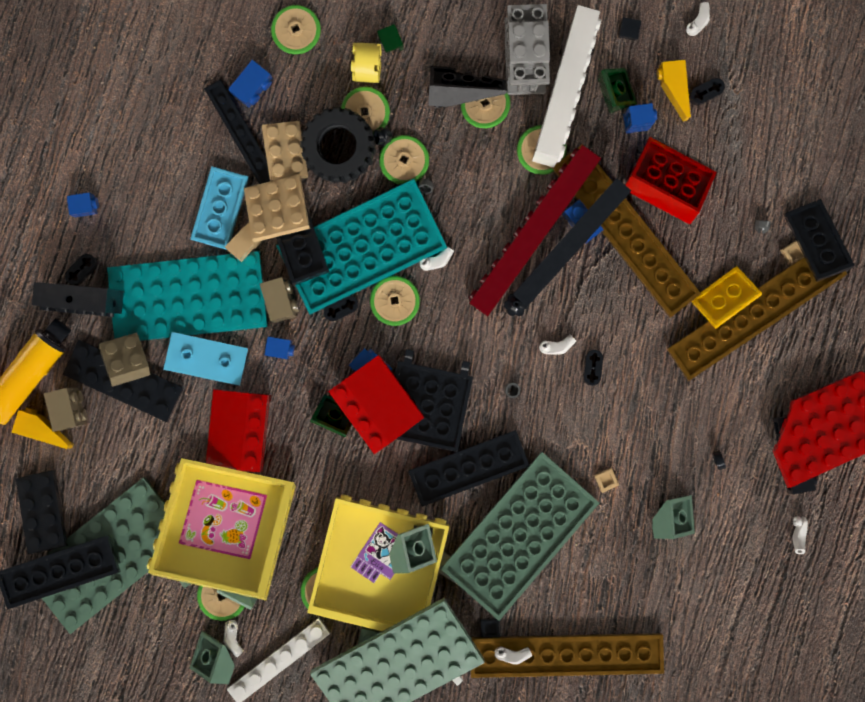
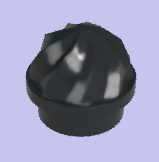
[373,127,393,146]

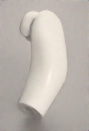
[686,2,710,36]
[420,246,454,271]
[539,335,576,355]
[792,516,808,554]
[224,620,244,657]
[495,647,533,665]

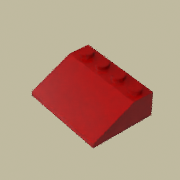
[625,137,717,225]
[328,355,425,454]
[206,389,271,472]

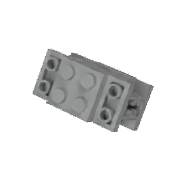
[505,4,550,95]

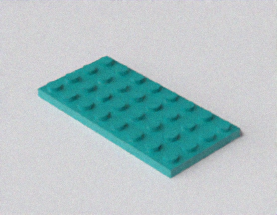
[276,179,447,315]
[107,251,268,341]

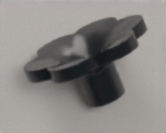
[504,294,527,316]

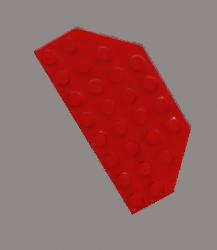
[773,371,865,488]

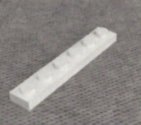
[227,617,331,702]

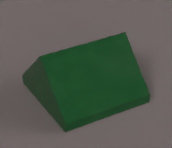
[597,68,637,113]
[310,394,352,437]

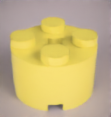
[351,42,382,83]

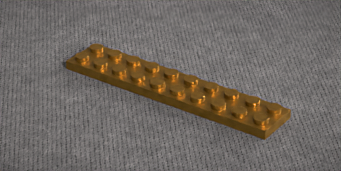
[552,144,701,318]
[667,257,847,381]
[470,633,664,678]

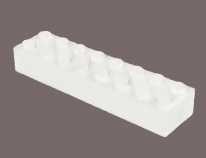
[532,5,602,167]

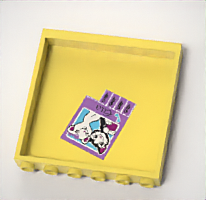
[307,494,450,631]

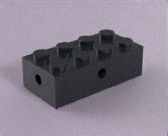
[32,282,124,317]

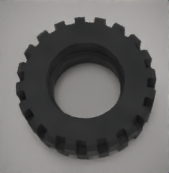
[300,107,376,183]

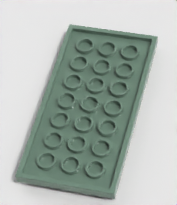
[440,452,599,621]
[42,477,165,634]
[310,598,485,702]

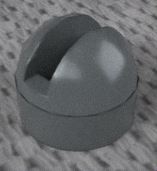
[418,178,433,194]
[755,220,771,234]
[504,382,520,398]

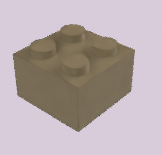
[260,277,299,323]
[99,333,150,387]
[44,388,88,432]

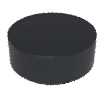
[712,450,726,470]

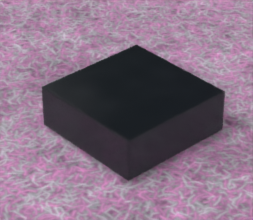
[618,17,642,41]
[480,618,501,638]

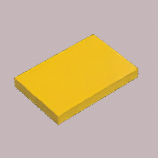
[691,266,762,329]

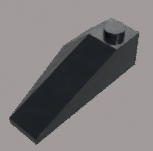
[428,66,507,108]

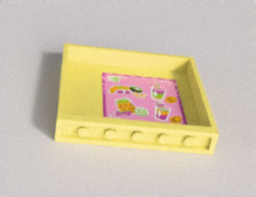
[147,458,296,601]

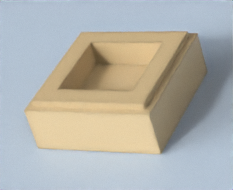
[780,240,804,266]
[594,467,619,493]

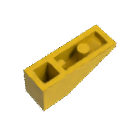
[657,60,691,121]
[12,407,74,449]

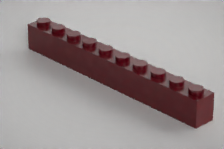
[469,145,601,317]

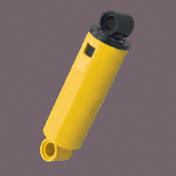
[0,318,72,425]

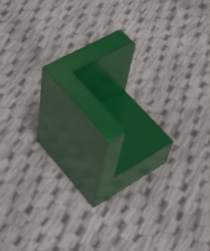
[377,24,404,53]

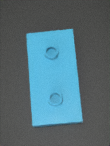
[190,166,249,250]
[163,332,248,386]

